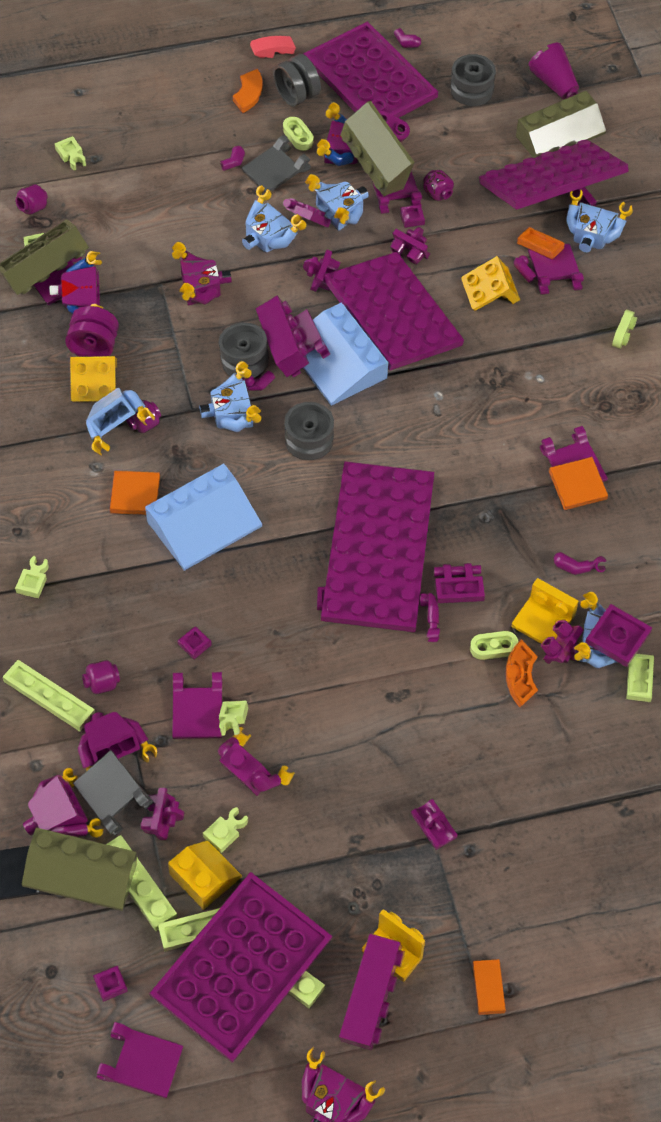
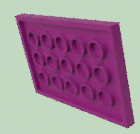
[303,21,438,118]
[479,140,629,210]
[324,252,464,371]
[149,872,332,1063]

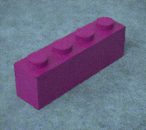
[255,295,309,377]
[339,934,405,1051]

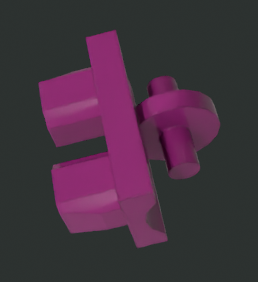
[390,227,430,265]
[303,249,341,292]
[541,620,584,664]
[141,788,185,840]
[411,799,458,850]

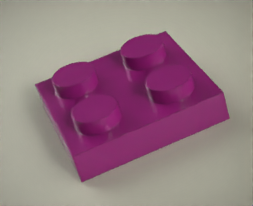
[585,604,652,667]

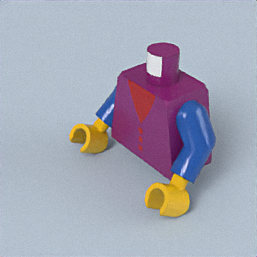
[317,102,358,166]
[50,251,103,314]

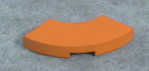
[232,69,263,113]
[506,639,538,707]

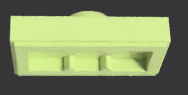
[626,654,654,702]

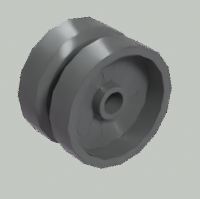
[273,53,321,107]
[450,54,496,106]
[218,323,269,379]
[284,402,334,460]

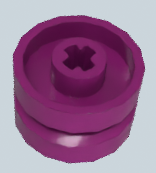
[65,306,119,357]

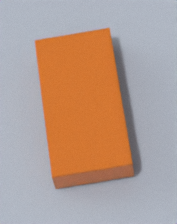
[517,227,565,260]
[473,959,506,1015]

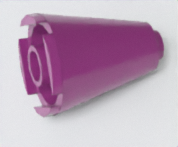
[528,42,579,100]

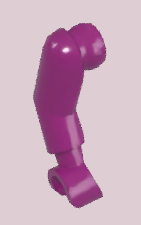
[554,552,607,575]
[420,593,440,642]

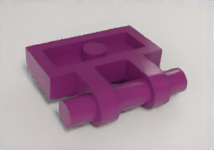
[283,198,331,227]
[434,563,485,603]

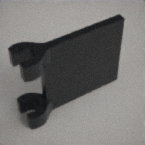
[0,846,55,900]

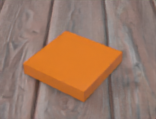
[549,457,608,510]
[110,471,160,515]

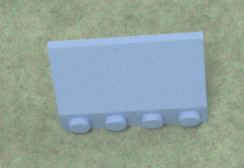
[303,302,388,406]
[145,463,262,571]

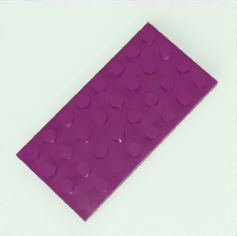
[321,461,435,632]

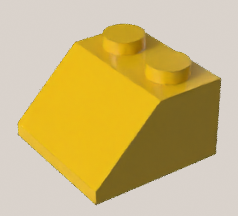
[168,840,242,910]

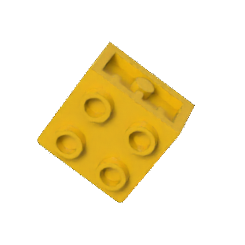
[461,256,520,311]
[70,356,117,402]
[511,578,579,644]
[362,909,425,982]

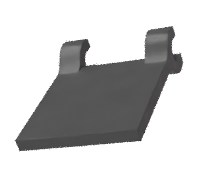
[242,135,311,193]
[73,750,154,836]

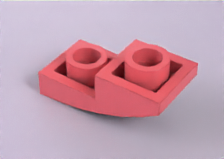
[250,36,296,58]

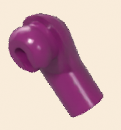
[394,28,421,48]
[220,146,245,171]
[514,255,537,283]
[242,370,275,391]

